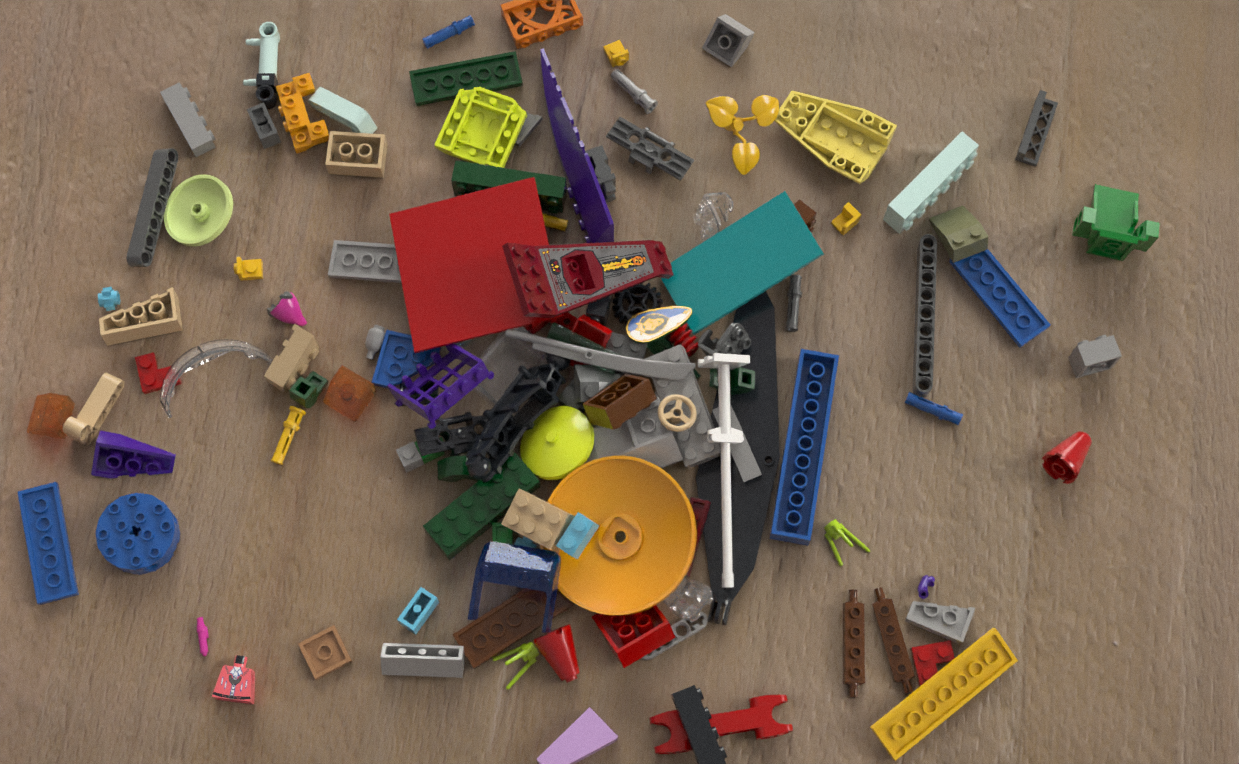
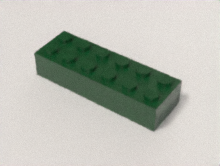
[451,160,567,214]
[423,452,540,561]

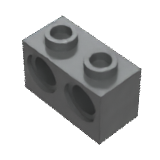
[247,102,281,149]

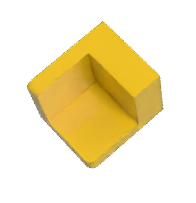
[831,202,861,236]

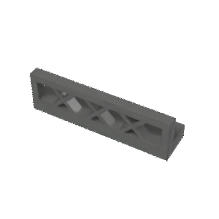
[1015,90,1058,167]

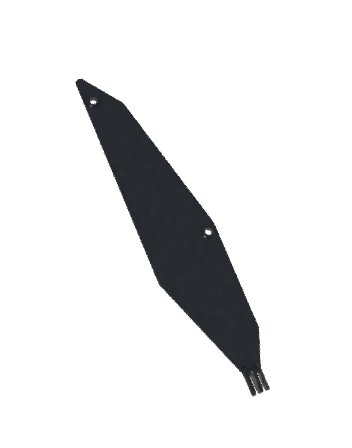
[696,291,780,625]

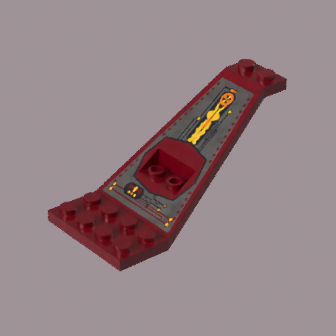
[502,240,674,319]

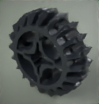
[612,283,663,327]

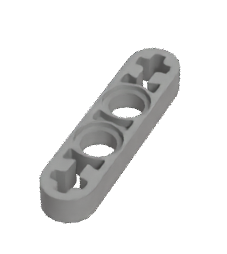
[641,611,708,660]

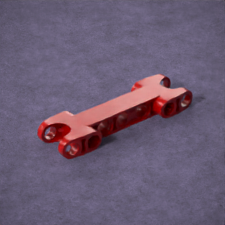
[649,695,793,754]

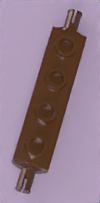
[873,587,915,694]
[843,589,865,698]

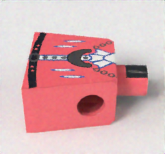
[212,655,255,705]

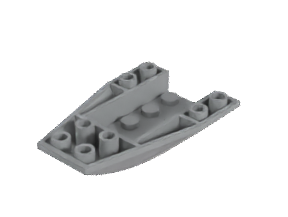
[584,392,683,468]

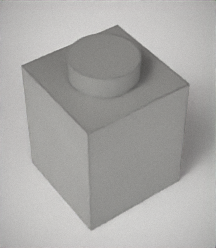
[396,441,424,473]

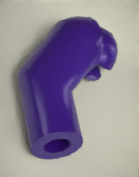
[917,575,935,599]

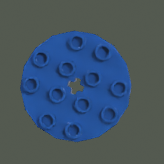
[95,493,180,575]

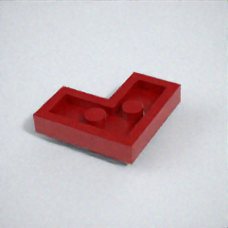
[135,352,182,394]
[910,640,955,687]

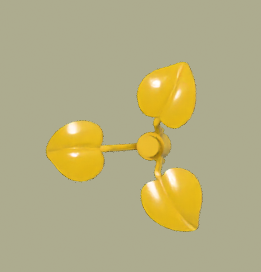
[705,95,779,175]

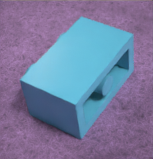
[556,512,599,559]
[397,587,439,635]

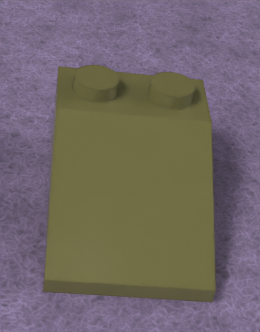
[929,205,989,263]

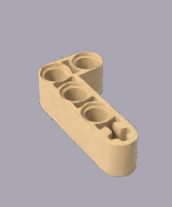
[63,373,125,446]

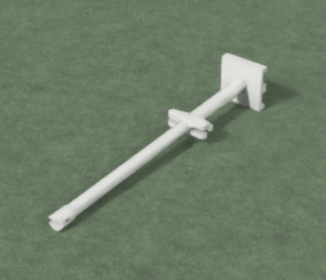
[698,353,750,588]

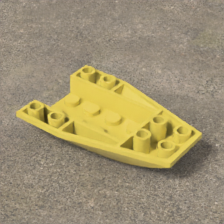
[775,91,897,184]

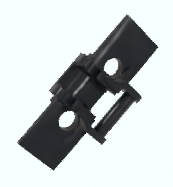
[414,411,488,457]

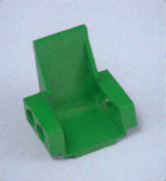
[1072,184,1160,261]

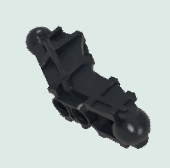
[465,353,571,482]

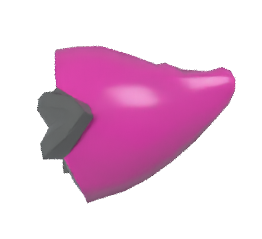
[267,291,307,326]

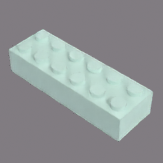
[883,132,979,234]

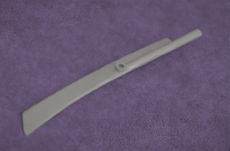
[505,329,696,382]

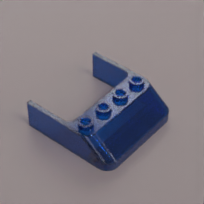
[468,541,561,633]

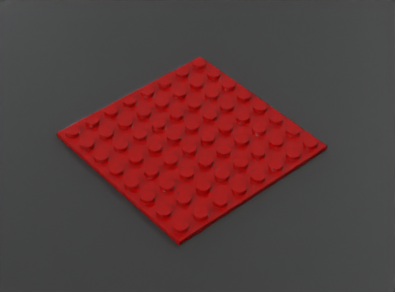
[389,177,564,353]

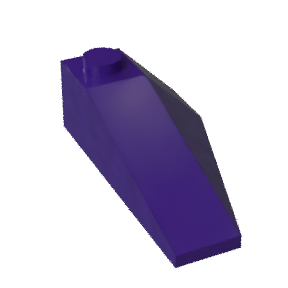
[91,430,176,479]

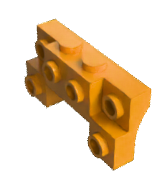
[276,73,329,154]

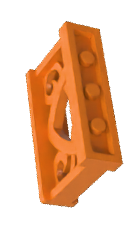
[500,0,583,49]

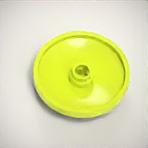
[520,406,594,480]

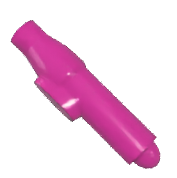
[196,617,209,657]

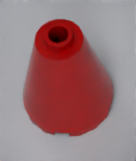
[1042,431,1092,484]
[533,624,580,683]

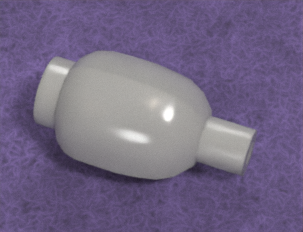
[365,325,385,360]

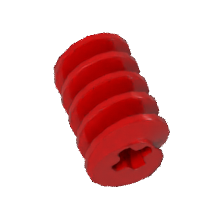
[666,324,699,358]

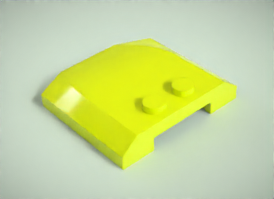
[434,87,527,168]

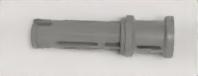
[610,69,658,114]

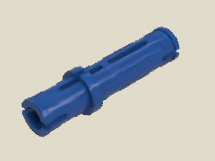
[422,15,475,49]
[905,392,963,426]

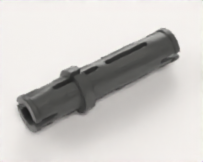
[785,274,802,332]

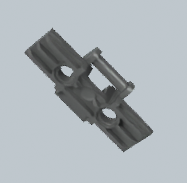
[606,117,694,181]

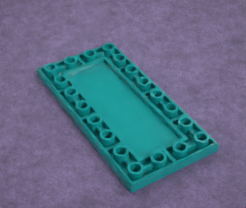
[661,191,824,335]

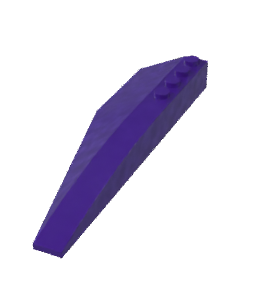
[540,48,614,243]

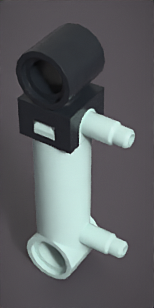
[243,22,280,110]

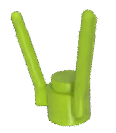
[824,519,870,566]
[493,641,539,690]

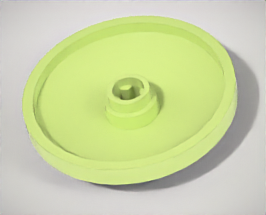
[164,175,233,247]

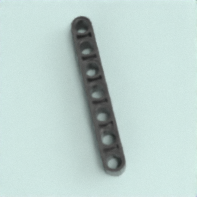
[126,148,178,267]

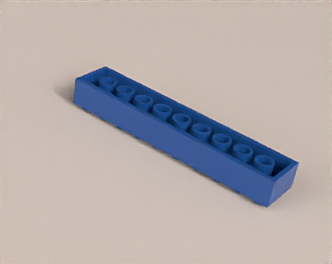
[769,349,839,546]

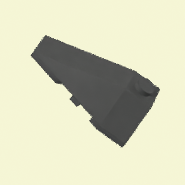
[574,365,623,404]

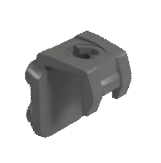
[698,323,751,356]

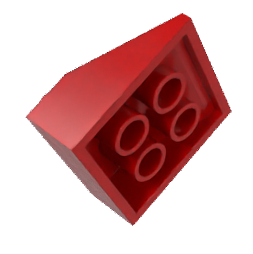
[592,605,676,668]

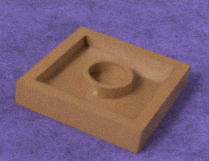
[298,625,352,680]

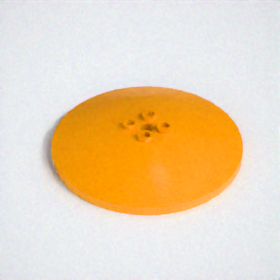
[540,456,697,616]

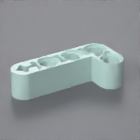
[308,87,377,134]

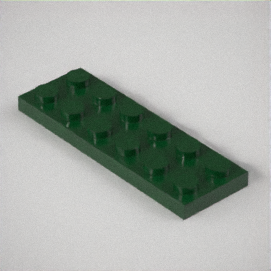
[409,51,523,106]

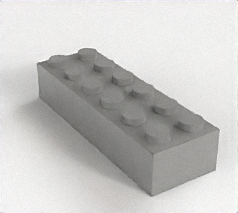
[645,344,721,469]

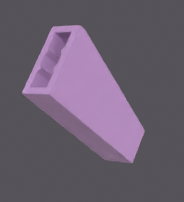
[536,707,618,764]

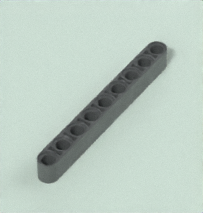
[913,234,937,398]

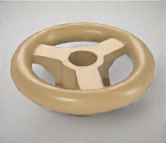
[658,394,697,432]

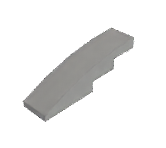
[712,404,762,482]

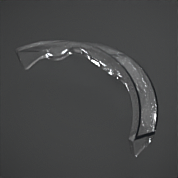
[160,339,273,419]

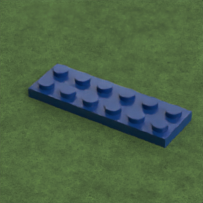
[949,249,1051,348]
[17,482,79,605]

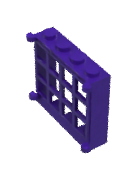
[387,344,494,429]

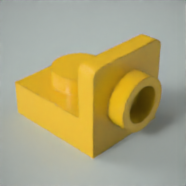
[603,40,629,67]
[234,257,263,281]

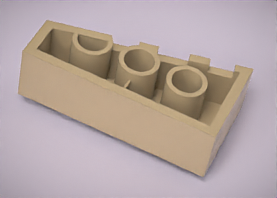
[99,287,183,346]

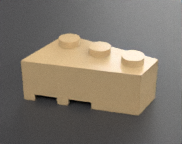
[264,324,319,393]

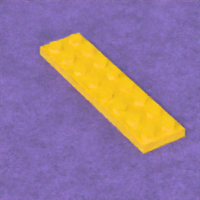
[870,628,1018,761]

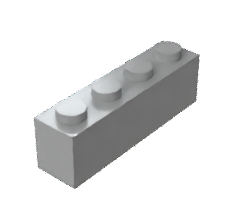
[160,82,216,157]
[380,643,465,678]

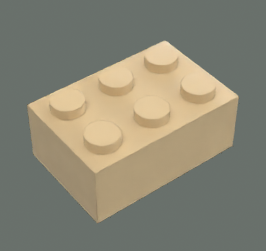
[325,131,388,178]
[501,489,575,553]

